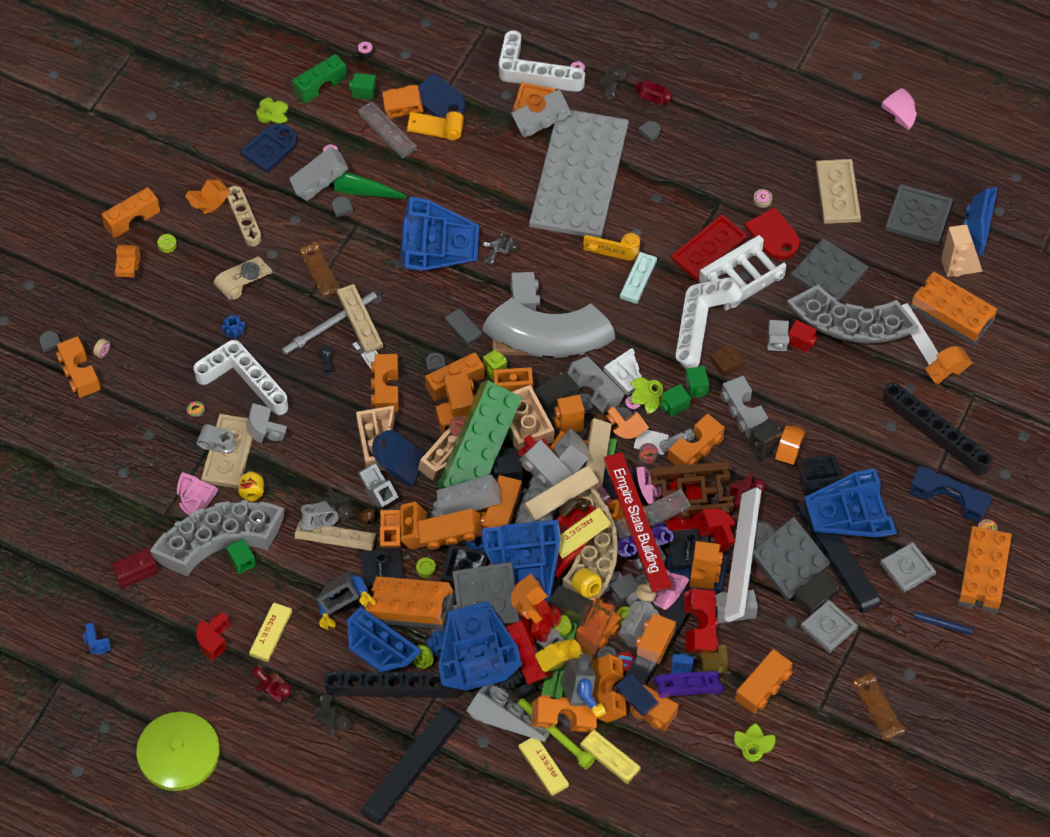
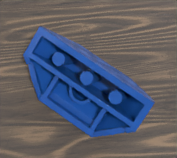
[963,186,998,256]
[347,607,421,672]

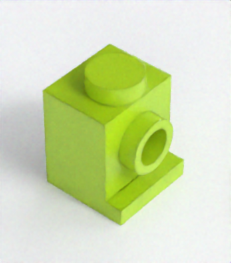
[483,349,508,380]

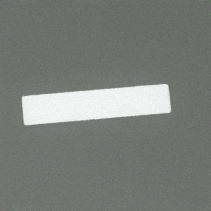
[902,303,938,365]

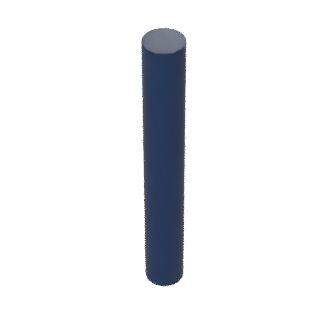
[913,611,974,636]

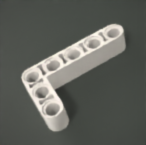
[499,31,585,92]
[676,278,742,369]
[194,340,288,415]

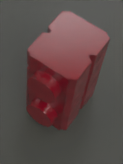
[111,548,158,589]

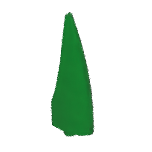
[331,172,407,199]

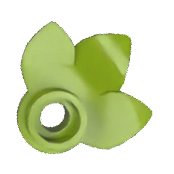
[256,98,288,123]
[630,377,663,414]
[734,724,776,762]

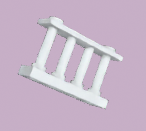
[699,235,786,311]

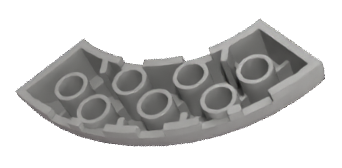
[787,284,919,343]
[482,297,615,358]
[513,429,589,524]
[150,500,284,577]

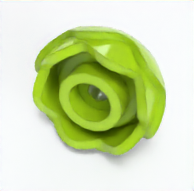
[413,645,434,669]

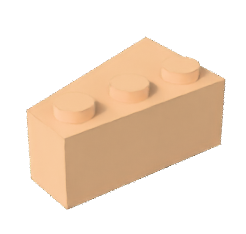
[941,225,983,277]
[356,406,395,470]
[418,424,462,481]

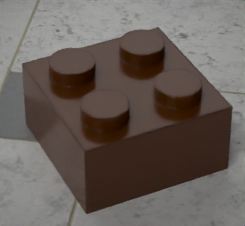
[710,344,743,377]

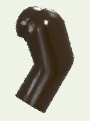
[559,497,589,518]

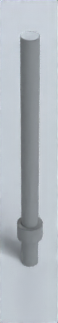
[282,292,377,355]

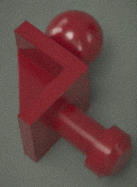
[635,80,672,105]
[729,473,766,510]
[252,666,291,703]

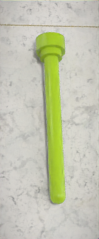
[518,699,596,770]

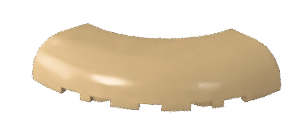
[558,487,618,608]

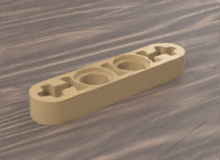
[227,186,261,246]

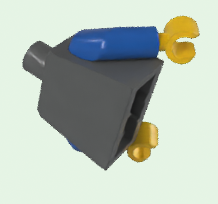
[317,571,376,631]
[560,654,606,717]

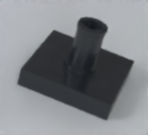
[668,529,709,570]
[360,548,404,590]

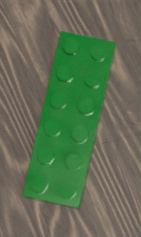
[436,380,522,489]

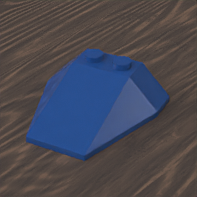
[400,197,479,271]
[804,468,896,537]
[482,520,561,602]
[438,601,522,691]

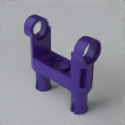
[617,521,674,557]

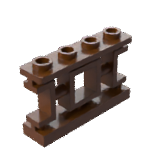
[650,461,734,521]

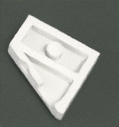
[604,348,641,395]

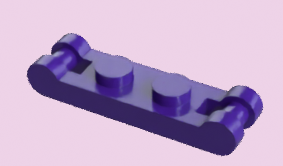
[654,671,724,698]

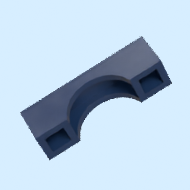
[909,466,992,524]

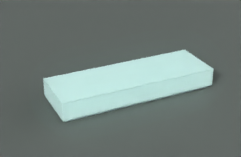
[620,252,657,304]

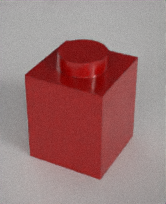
[788,320,818,353]

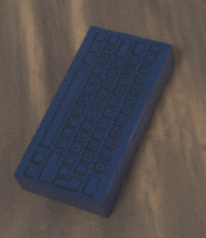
[616,674,658,717]

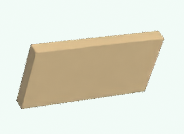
[815,159,861,224]
[201,414,253,488]

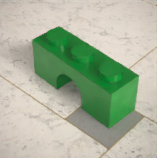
[292,54,347,104]

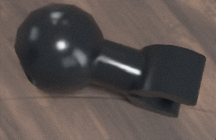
[318,345,333,375]

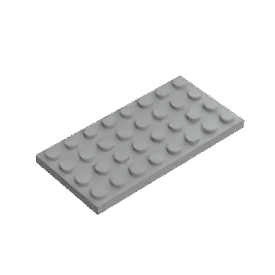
[529,110,629,238]

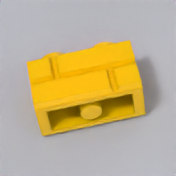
[536,639,583,672]

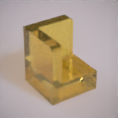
[701,645,728,673]

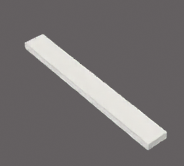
[724,487,761,622]

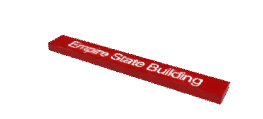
[604,452,671,592]

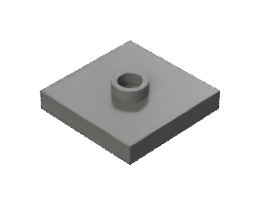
[880,542,936,593]
[801,600,858,653]

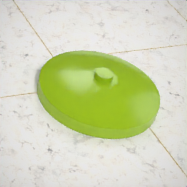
[137,712,220,791]

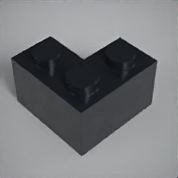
[492,448,523,482]

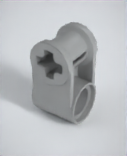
[197,424,236,454]
[299,501,339,530]

